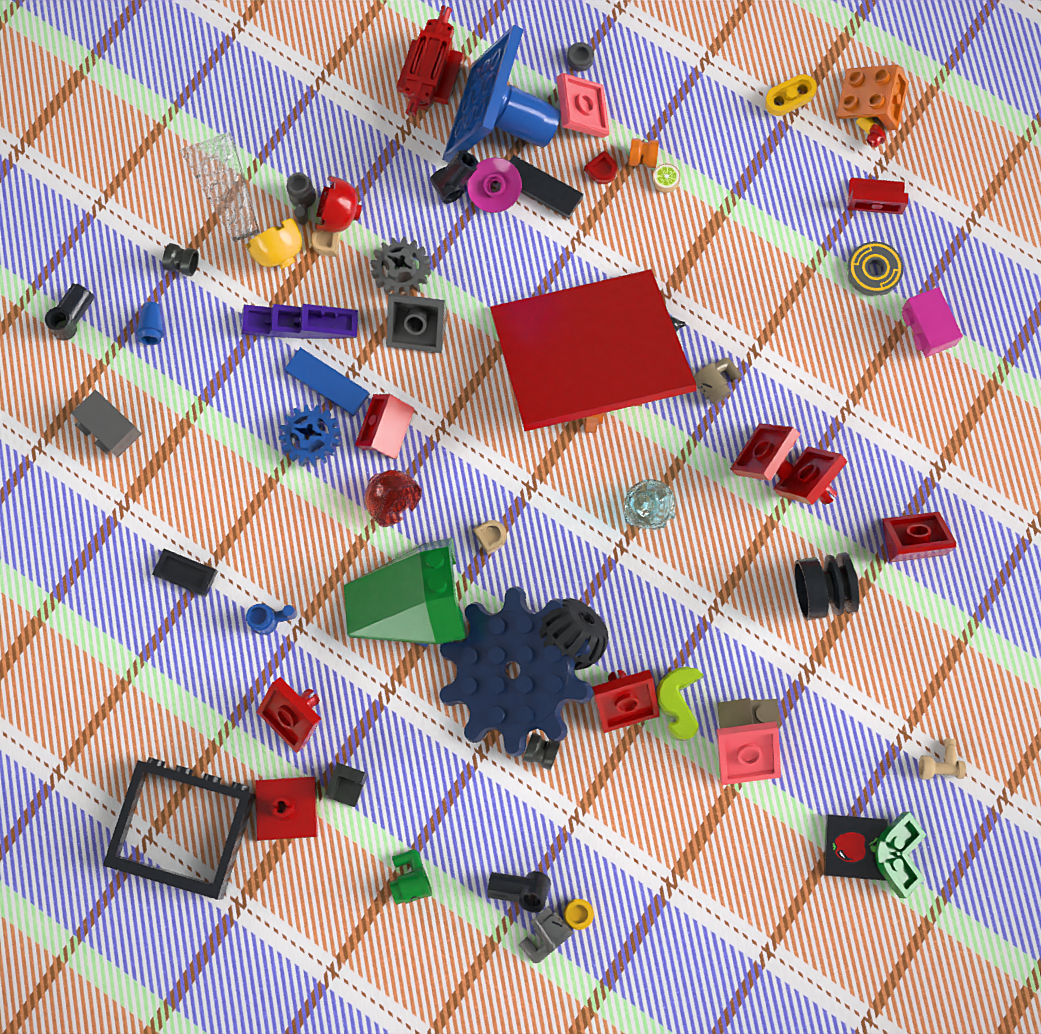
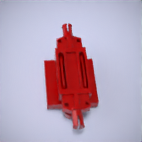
[396,5,464,117]

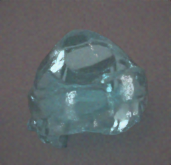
[624,479,676,530]

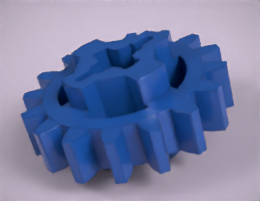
[279,405,342,467]

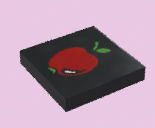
[824,814,888,881]

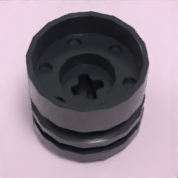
[794,552,859,621]

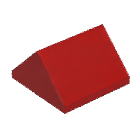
[882,511,957,563]

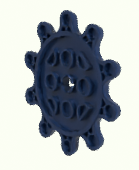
[439,586,593,757]

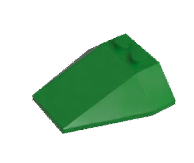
[344,537,466,645]

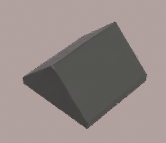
[386,293,448,353]

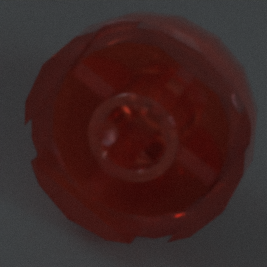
[364,469,422,527]

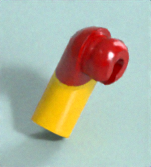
[856,117,886,148]

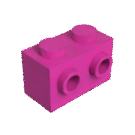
[902,287,963,358]

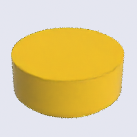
[564,899,594,930]

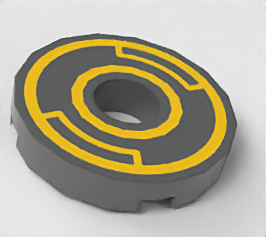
[847,241,904,296]

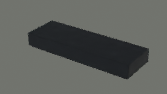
[509,155,583,219]

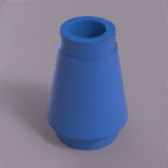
[135,302,164,345]

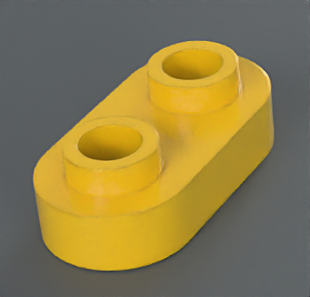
[765,74,817,116]

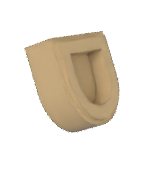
[311,230,341,257]
[473,520,507,556]

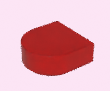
[584,150,617,184]

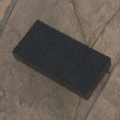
[152,549,218,597]

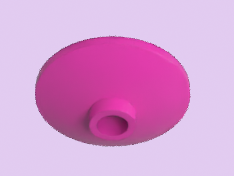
[467,157,522,213]

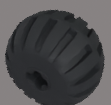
[539,598,609,670]

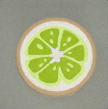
[652,163,680,193]

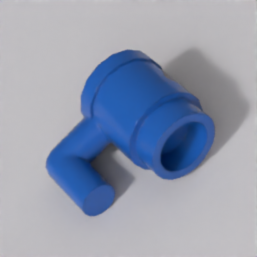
[246,604,297,635]

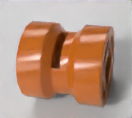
[629,138,659,168]

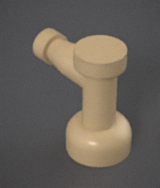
[918,739,966,780]

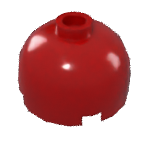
[315,175,362,233]

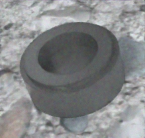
[567,42,594,71]

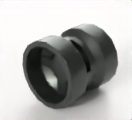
[162,243,199,276]
[523,733,560,771]

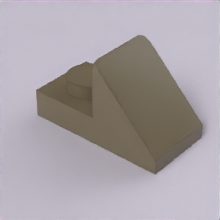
[717,698,780,729]

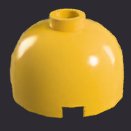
[245,218,302,270]

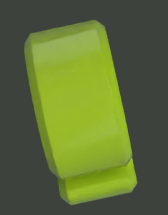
[656,667,704,741]

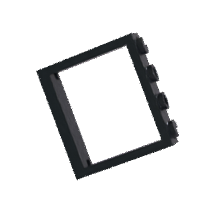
[103,757,256,900]

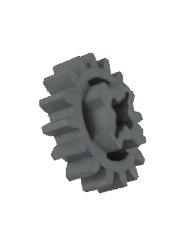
[370,237,431,296]

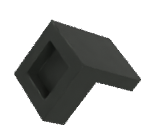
[324,762,368,807]

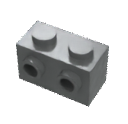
[71,389,142,458]

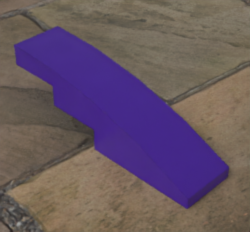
[241,304,358,339]

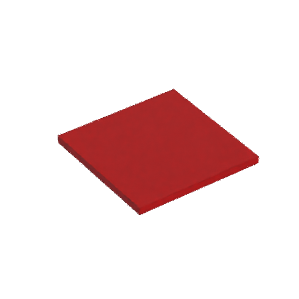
[490,269,697,432]

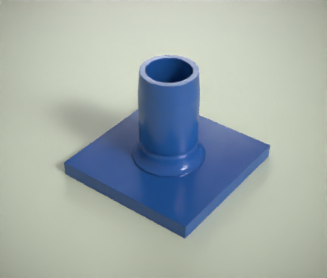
[442,25,561,162]

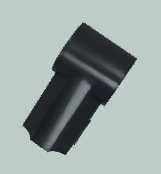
[430,150,479,204]
[45,283,95,341]
[487,871,551,913]

